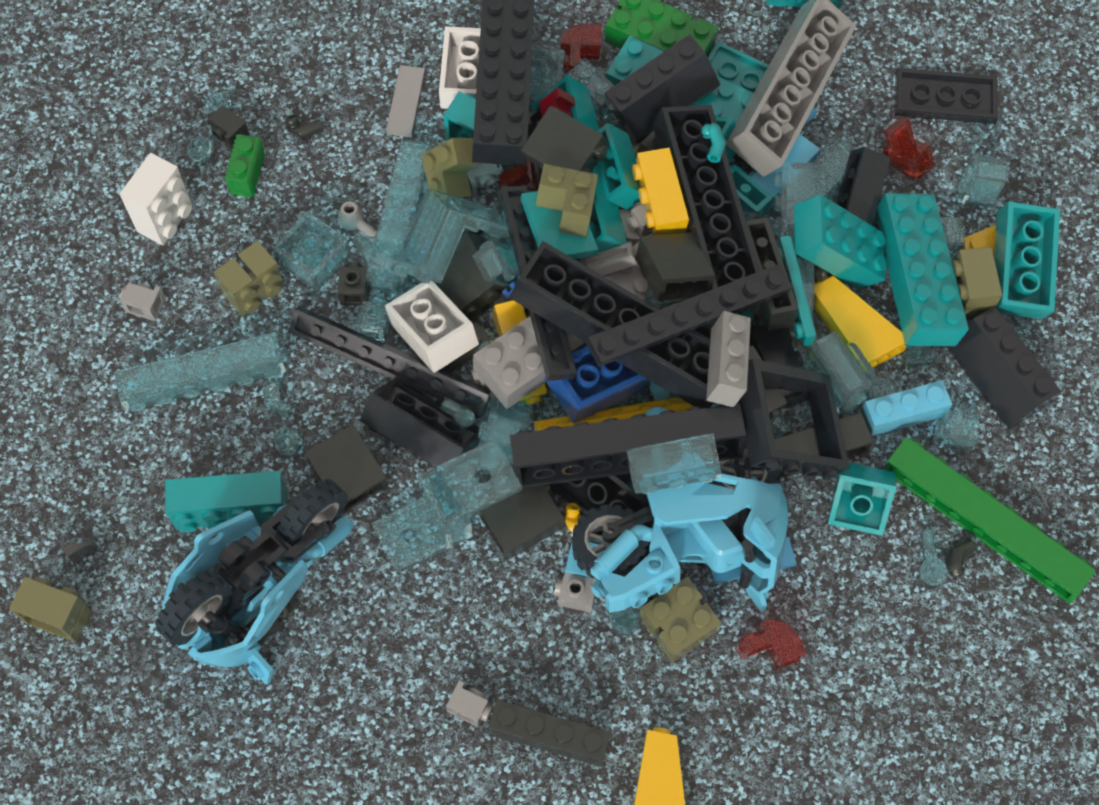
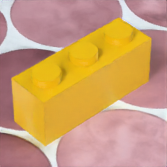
[632,148,689,235]

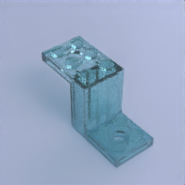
[352,188,510,284]
[371,438,522,574]

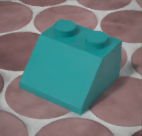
[828,463,896,536]

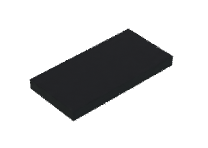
[894,68,998,124]

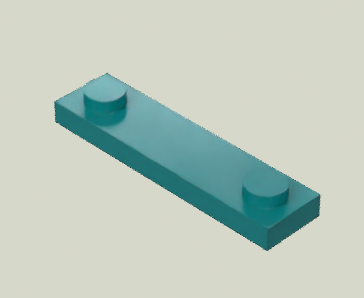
[778,235,816,347]

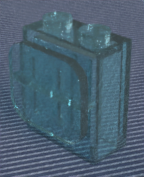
[802,331,876,416]

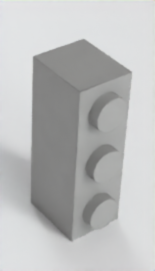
[706,311,751,407]

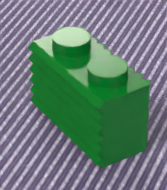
[224,134,265,198]

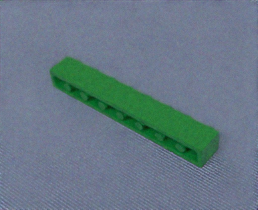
[883,437,1096,604]

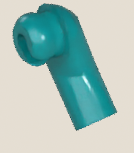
[702,123,726,163]

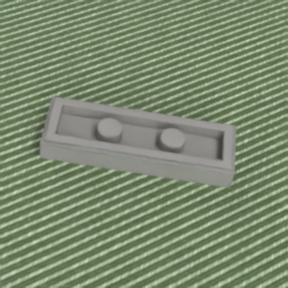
[386,65,425,138]

